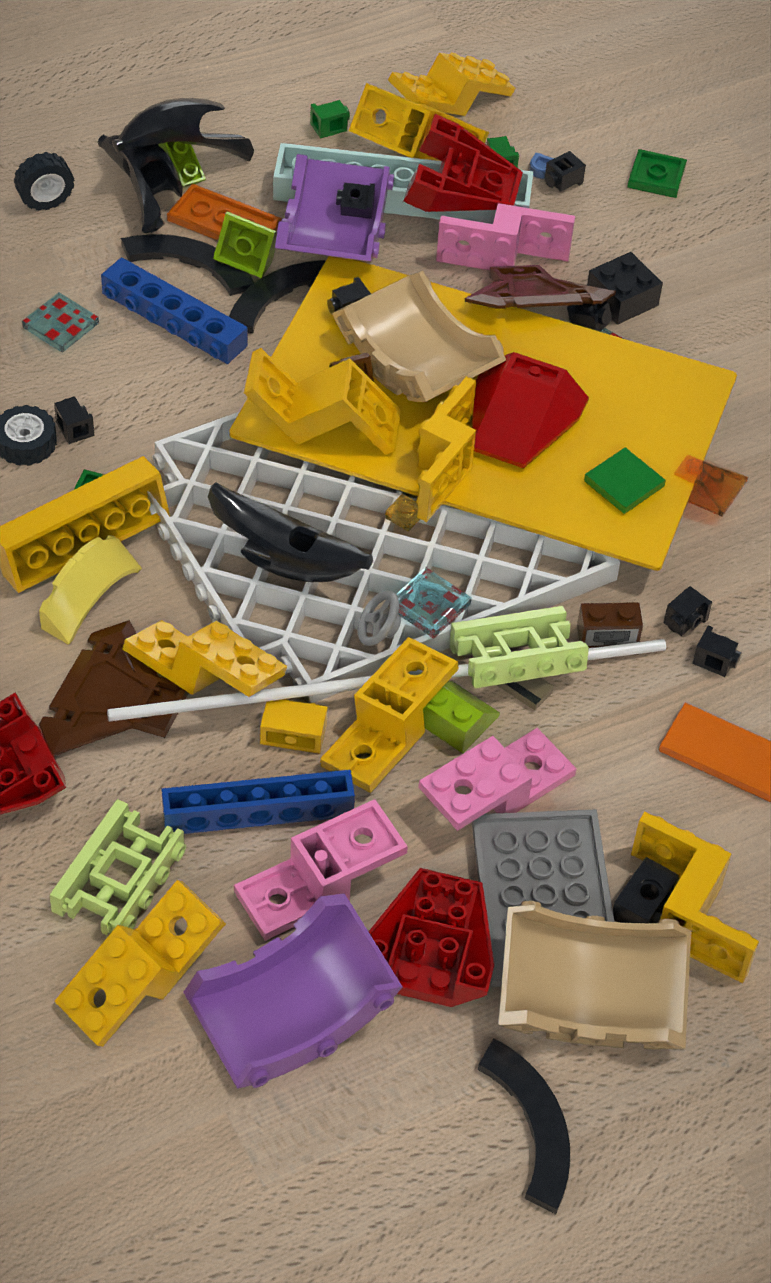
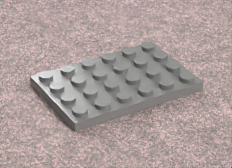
[472,809,614,987]

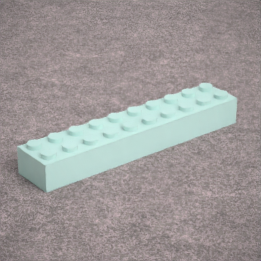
[273,143,533,224]

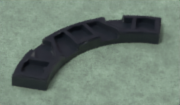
[121,234,255,296]
[229,260,326,333]
[478,1038,570,1214]

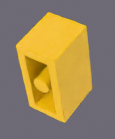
[260,699,328,754]

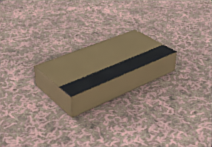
[497,678,554,710]

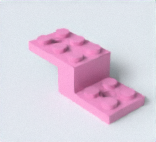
[436,203,575,270]
[418,728,576,831]
[234,799,408,941]

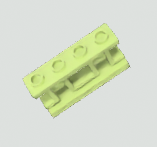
[449,606,589,688]
[50,799,186,935]

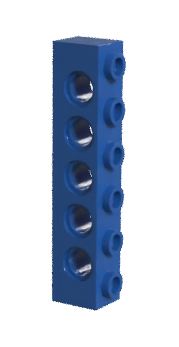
[101,257,248,364]
[161,770,355,834]

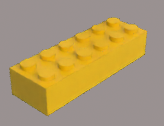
[0,456,170,593]

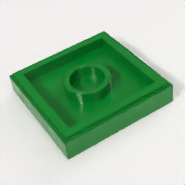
[627,149,687,198]
[584,447,666,514]

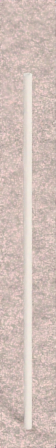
[107,639,666,722]

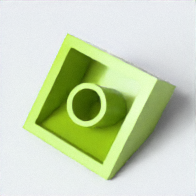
[213,212,277,278]
[423,681,500,754]

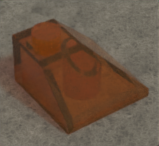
[674,454,748,517]

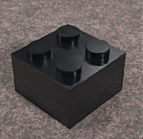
[587,252,663,325]

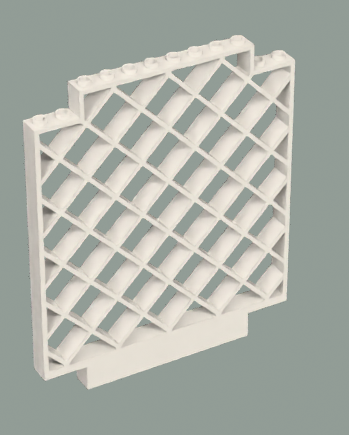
[148,412,620,703]

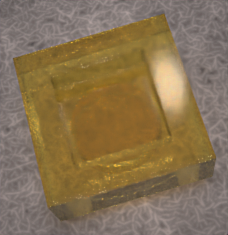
[385,493,420,532]

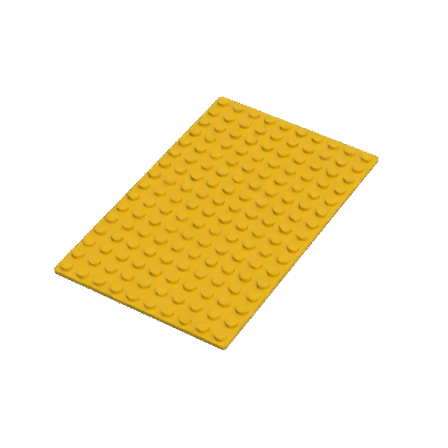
[229,256,737,571]

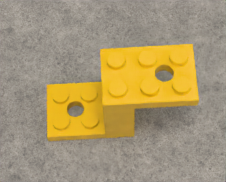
[244,348,401,455]
[631,811,759,983]

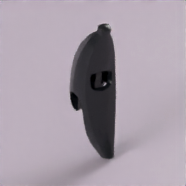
[112,98,254,161]
[98,134,183,233]
[207,482,374,582]

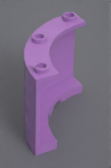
[275,154,394,262]
[183,893,403,1089]

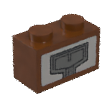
[577,602,643,648]

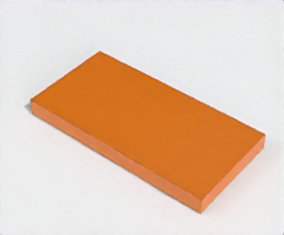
[167,184,282,240]
[659,702,771,802]

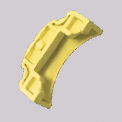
[39,535,142,645]

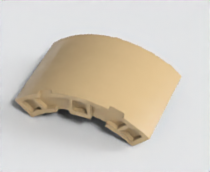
[332,270,506,402]
[498,901,691,1049]

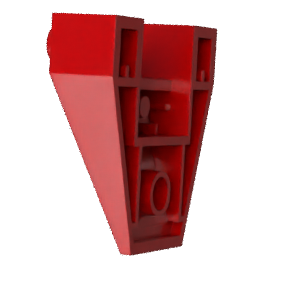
[403,114,523,212]

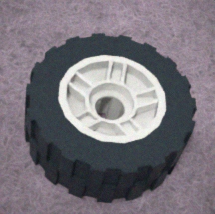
[14,152,75,210]
[0,405,57,466]

